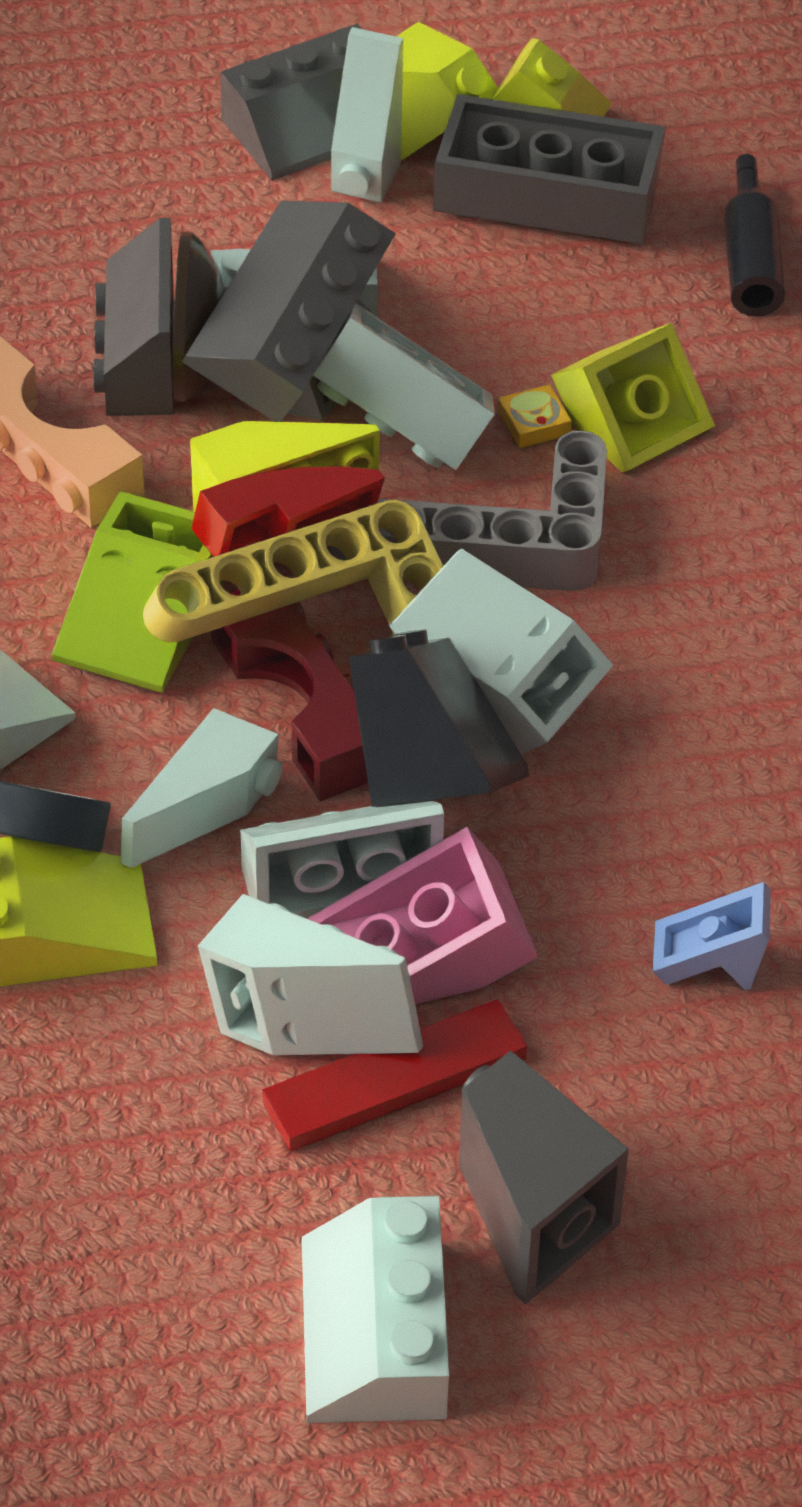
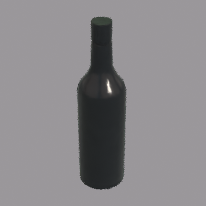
[724,154,785,316]

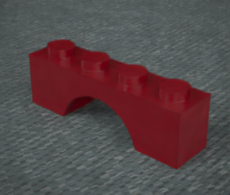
[211,589,368,802]

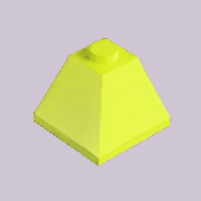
[342,22,498,161]
[491,38,612,117]
[551,323,715,472]

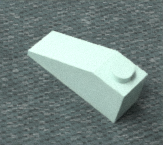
[331,27,403,202]
[121,708,282,868]

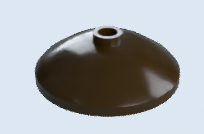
[173,231,224,402]

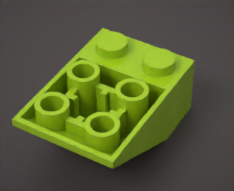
[52,491,225,693]

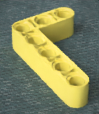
[143,500,443,642]

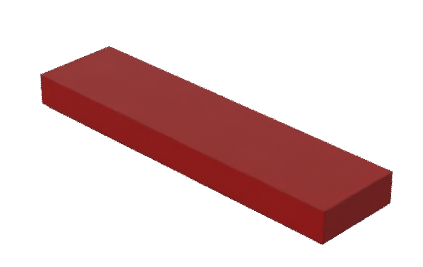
[262,999,527,1152]

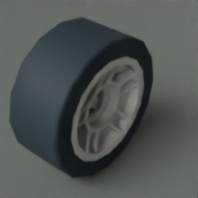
[0,781,111,852]

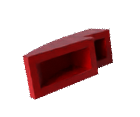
[191,466,385,557]

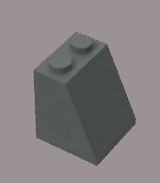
[459,1051,629,1304]

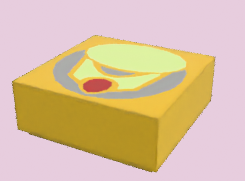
[498,384,572,449]

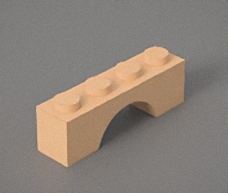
[0,336,144,528]

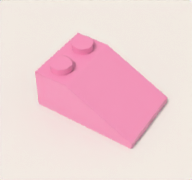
[307,827,538,1005]

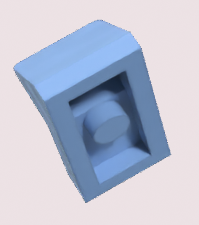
[653,882,771,991]

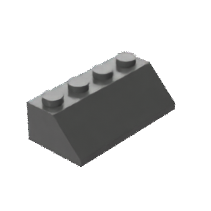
[434,94,666,244]
[182,201,396,422]

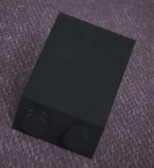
[349,629,529,807]

